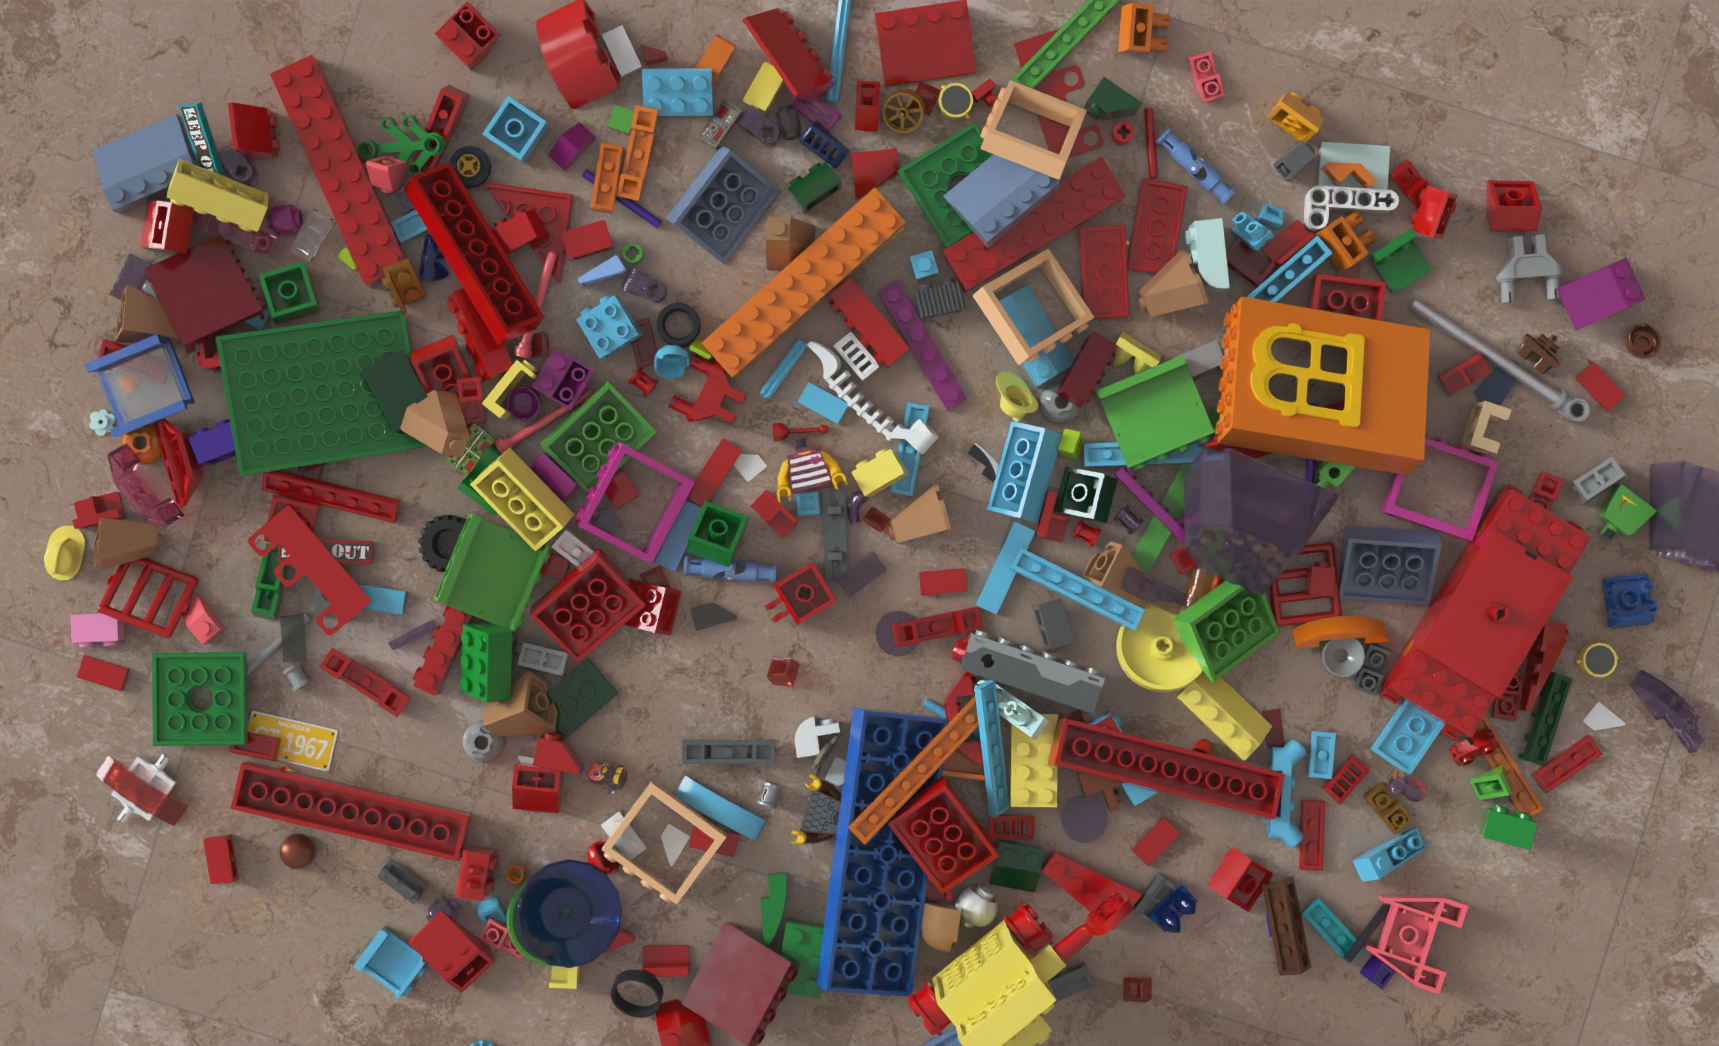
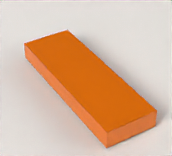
[590,143,624,214]

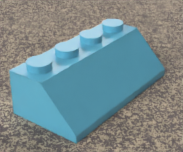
[999,285,1074,388]
[987,421,1062,524]

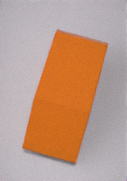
[696,34,737,89]
[1321,162,1376,188]

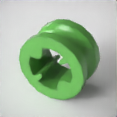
[622,243,644,265]

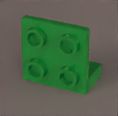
[1368,228,1432,294]
[457,446,501,516]

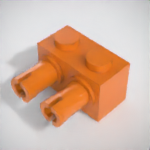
[1118,3,1171,55]
[1315,210,1377,272]

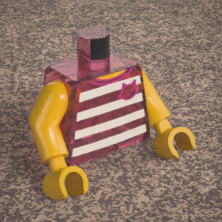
[777,437,848,502]

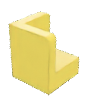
[549,962,580,989]

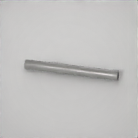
[247,613,312,676]

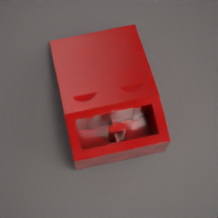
[140,201,194,254]
[408,910,495,993]

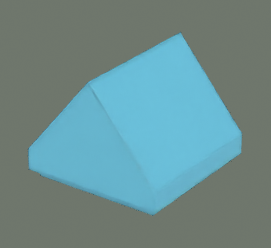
[1257,203,1285,231]

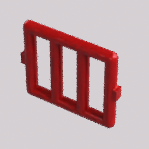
[1266,542,1342,627]
[98,558,199,638]

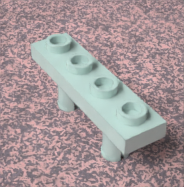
[972,677,1049,740]

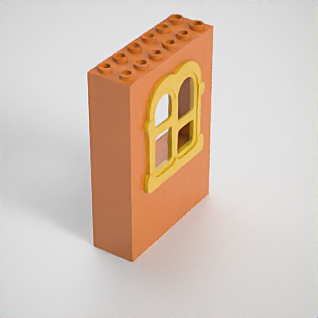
[1215,297,1430,475]

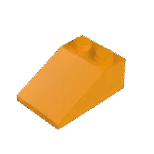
[1267,91,1324,143]

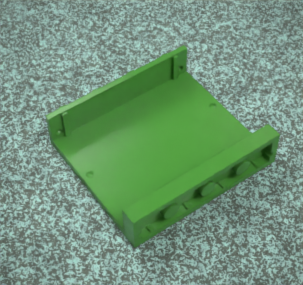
[1097,355,1215,471]
[433,513,550,632]

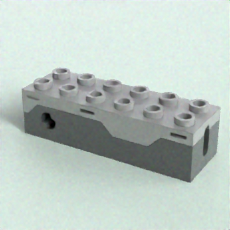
[951,630,1105,714]

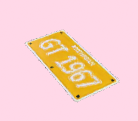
[248,711,338,771]

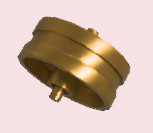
[882,89,926,133]

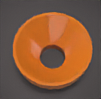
[123,424,162,464]

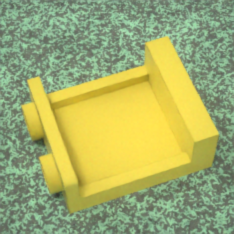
[482,360,539,421]

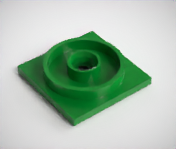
[897,121,994,249]
[152,652,248,746]

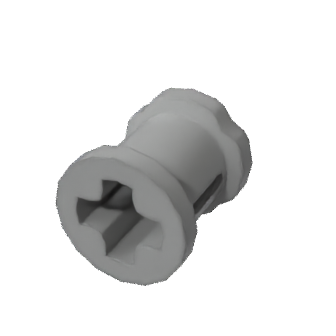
[282,662,312,692]
[757,781,783,809]

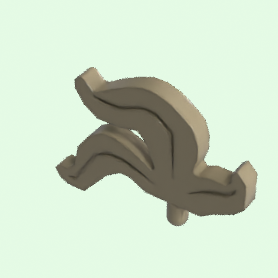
[811,734,839,776]

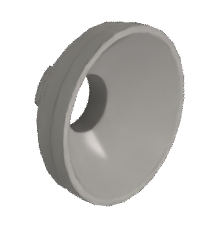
[1039,382,1081,424]
[1322,638,1365,677]
[462,720,505,762]

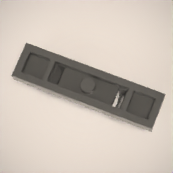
[822,487,848,580]
[682,740,775,764]

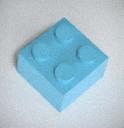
[482,96,550,164]

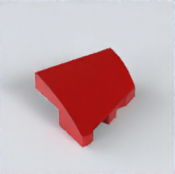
[851,148,899,200]

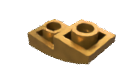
[1363,782,1413,835]

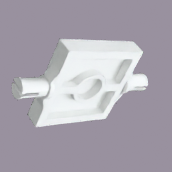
[111,753,178,824]

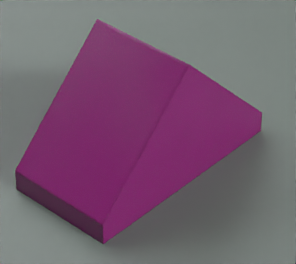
[548,122,597,171]

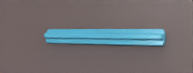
[826,0,851,102]

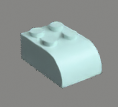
[1185,218,1230,293]

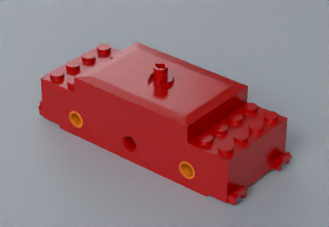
[1379,483,1592,741]

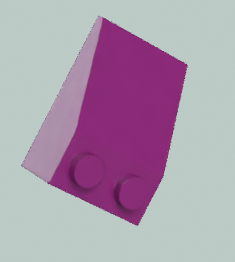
[1557,257,1646,330]

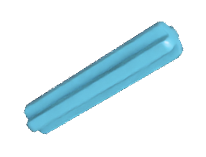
[760,339,807,399]

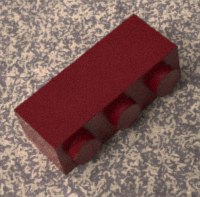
[1056,331,1117,407]

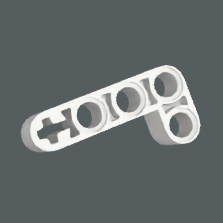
[1304,185,1399,232]

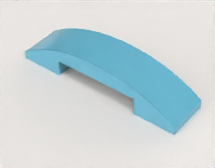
[675,775,766,840]

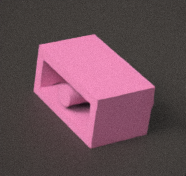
[70,613,125,647]

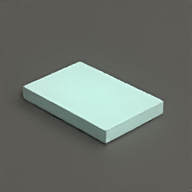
[1317,142,1390,190]

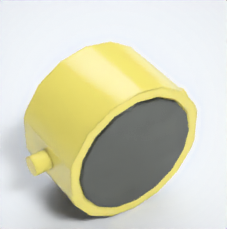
[938,83,973,121]
[1576,642,1619,677]

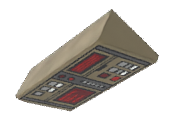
[698,100,743,150]

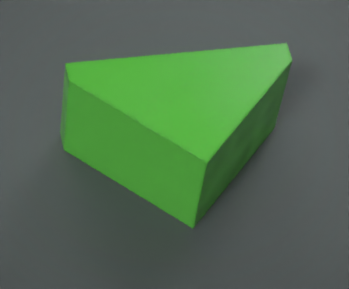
[1469,765,1513,800]

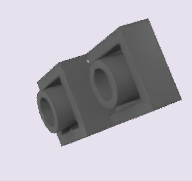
[1353,643,1392,696]

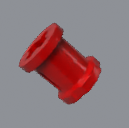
[1111,121,1134,146]
[628,367,659,397]
[1072,519,1101,548]

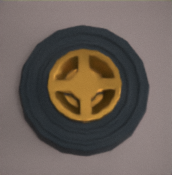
[450,146,491,188]

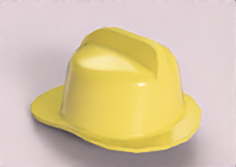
[996,371,1038,422]
[44,526,85,580]

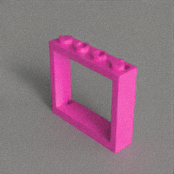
[1380,434,1499,541]
[575,442,695,564]

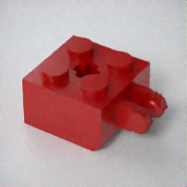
[765,561,837,625]
[455,845,499,901]

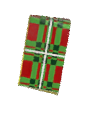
[446,423,496,475]

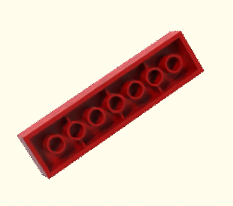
[942,157,1125,293]
[404,162,545,345]

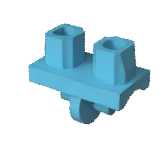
[1231,212,1274,251]

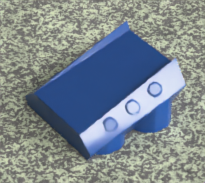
[1602,574,1657,630]

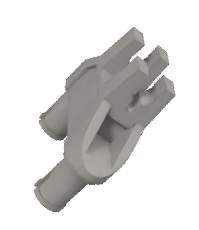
[1496,234,1564,303]

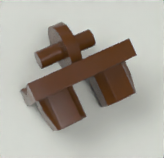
[1517,333,1560,375]

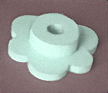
[90,409,116,436]

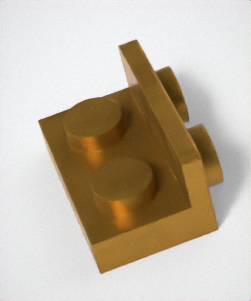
[382,258,426,314]

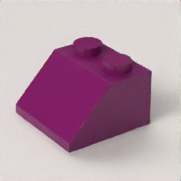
[530,452,581,504]

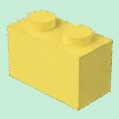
[852,448,909,498]

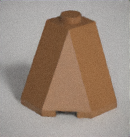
[766,216,815,270]
[1138,250,1208,317]
[115,285,179,344]
[400,390,469,457]
[888,484,952,543]
[93,518,162,570]
[1081,541,1155,609]
[483,671,558,736]

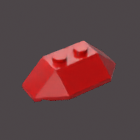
[153,418,204,509]
[655,999,712,1046]

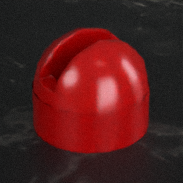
[1193,739,1213,755]

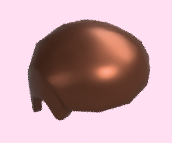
[1625,323,1661,359]
[279,833,315,869]

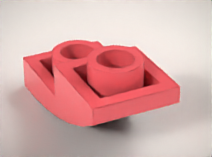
[1187,51,1225,103]
[479,918,524,959]

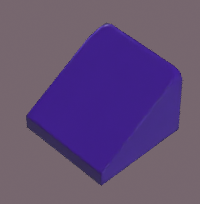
[1360,955,1396,990]

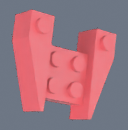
[1364,895,1469,994]

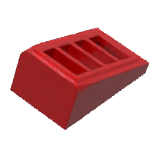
[1321,755,1370,805]
[988,814,1035,839]

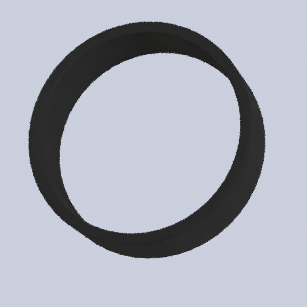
[611,970,664,1018]

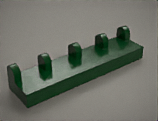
[1518,672,1572,766]

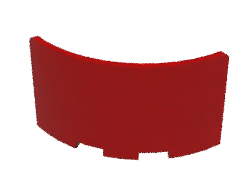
[536,0,620,109]

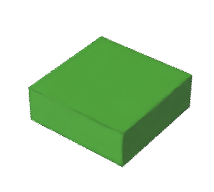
[607,105,634,135]

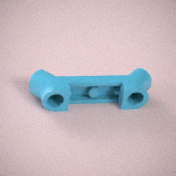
[1267,739,1306,848]

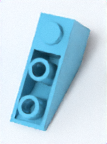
[1352,827,1427,882]

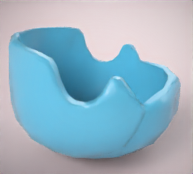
[654,345,690,379]

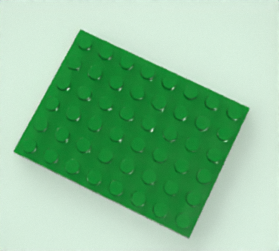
[216,311,427,476]

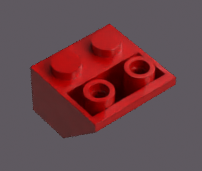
[435,1,501,71]
[512,763,563,814]

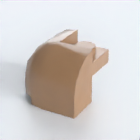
[921,900,961,953]

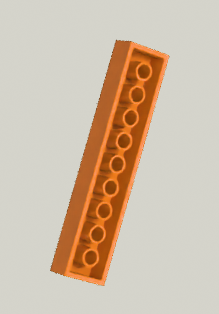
[702,187,907,378]

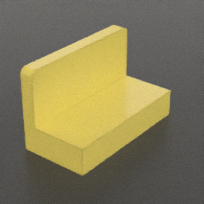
[743,62,785,115]

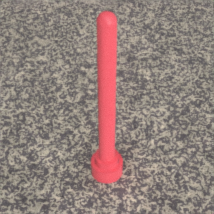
[513,251,557,360]
[494,389,593,454]

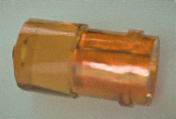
[1181,567,1216,608]

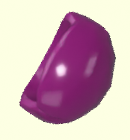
[506,386,542,421]

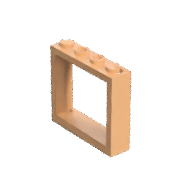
[980,80,1087,180]
[972,248,1095,365]
[602,779,727,904]

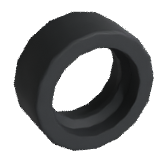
[656,302,701,347]

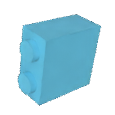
[576,294,643,359]

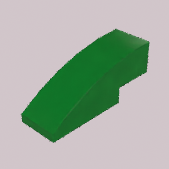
[251,543,288,621]
[761,872,787,946]

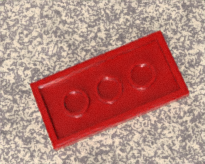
[1127,178,1188,274]
[1078,225,1130,319]

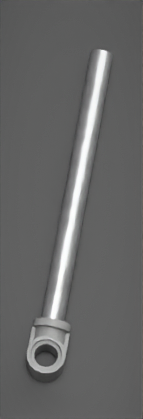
[1409,298,1590,423]

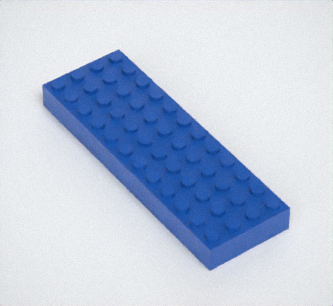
[816,707,949,996]

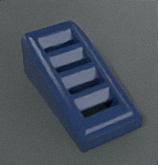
[798,120,851,169]

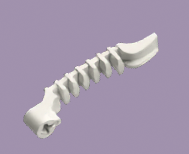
[807,341,939,454]

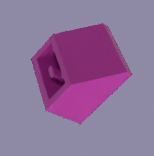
[531,347,595,411]

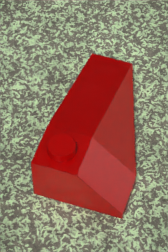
[1519,621,1569,712]

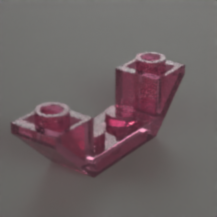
[191,207,280,259]
[107,443,184,527]

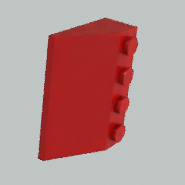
[875,0,976,87]
[742,8,835,102]
[530,548,646,664]
[887,775,999,894]

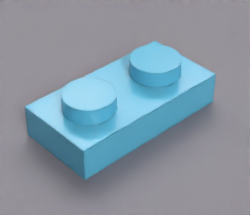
[1307,730,1336,779]

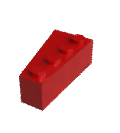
[1041,850,1142,930]

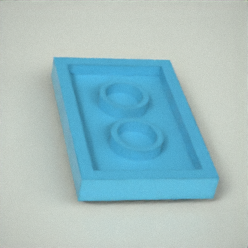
[642,68,713,116]
[1370,700,1445,776]

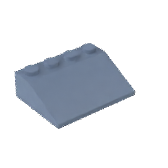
[92,114,198,214]
[665,146,780,264]
[943,154,1060,248]
[1339,525,1442,606]

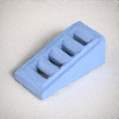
[578,255,628,286]

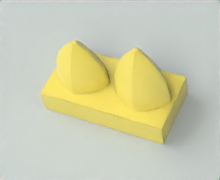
[1113,331,1161,375]

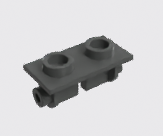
[377,858,428,905]

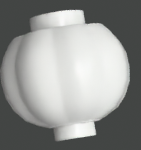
[955,885,998,929]

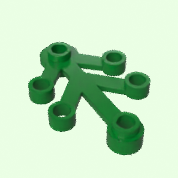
[358,115,445,176]

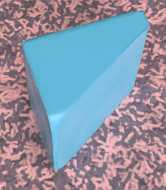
[477,896,507,926]

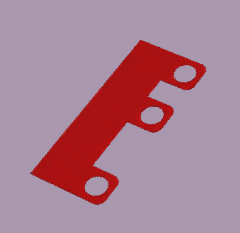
[1014,29,1104,158]
[248,504,372,635]

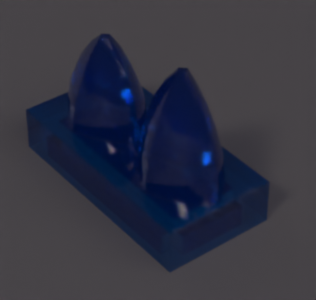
[418,234,449,282]
[1149,885,1198,933]

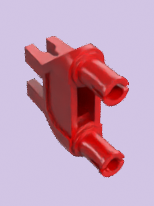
[668,353,747,424]

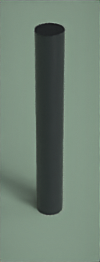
[1343,904,1390,963]

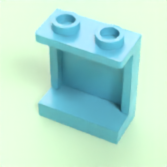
[353,926,428,999]

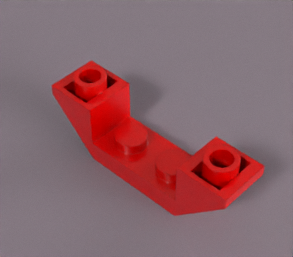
[943,672,983,765]

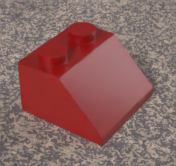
[1487,180,1542,232]
[1411,185,1458,239]
[533,732,584,774]
[1207,847,1273,912]

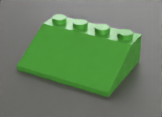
[540,379,657,492]
[1173,571,1280,682]

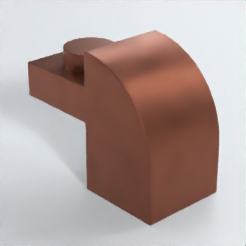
[1076,772,1121,812]

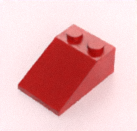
[228,102,280,161]
[411,334,472,400]

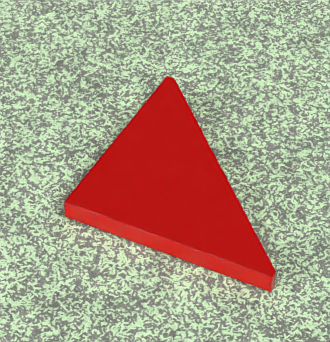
[484,182,574,283]

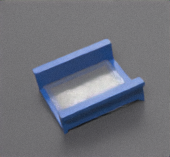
[85,334,195,438]

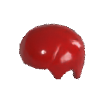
[587,840,620,876]

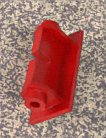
[1449,729,1500,766]

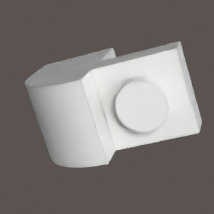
[795,716,840,758]

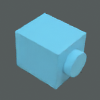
[909,250,939,282]

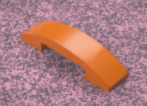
[616,105,659,201]
[1292,616,1388,649]

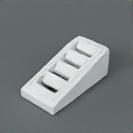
[833,332,880,382]

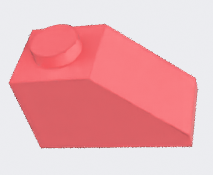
[366,156,407,193]
[182,594,227,645]

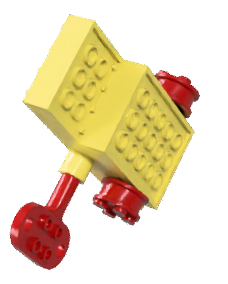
[908,890,1134,1046]

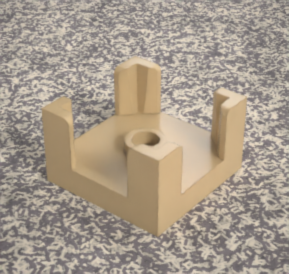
[1460,401,1511,454]

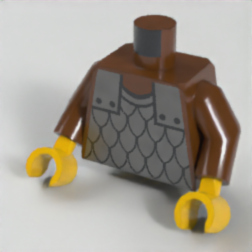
[790,774,842,846]

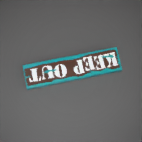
[179,102,225,176]

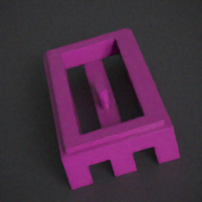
[791,97,841,132]

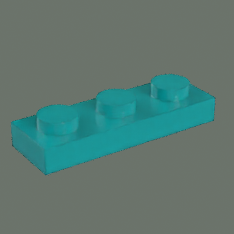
[1300,897,1365,964]

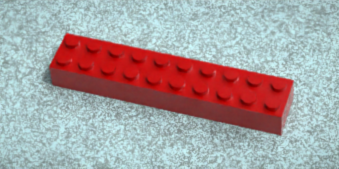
[270,55,407,288]
[1048,718,1285,819]
[230,761,472,861]

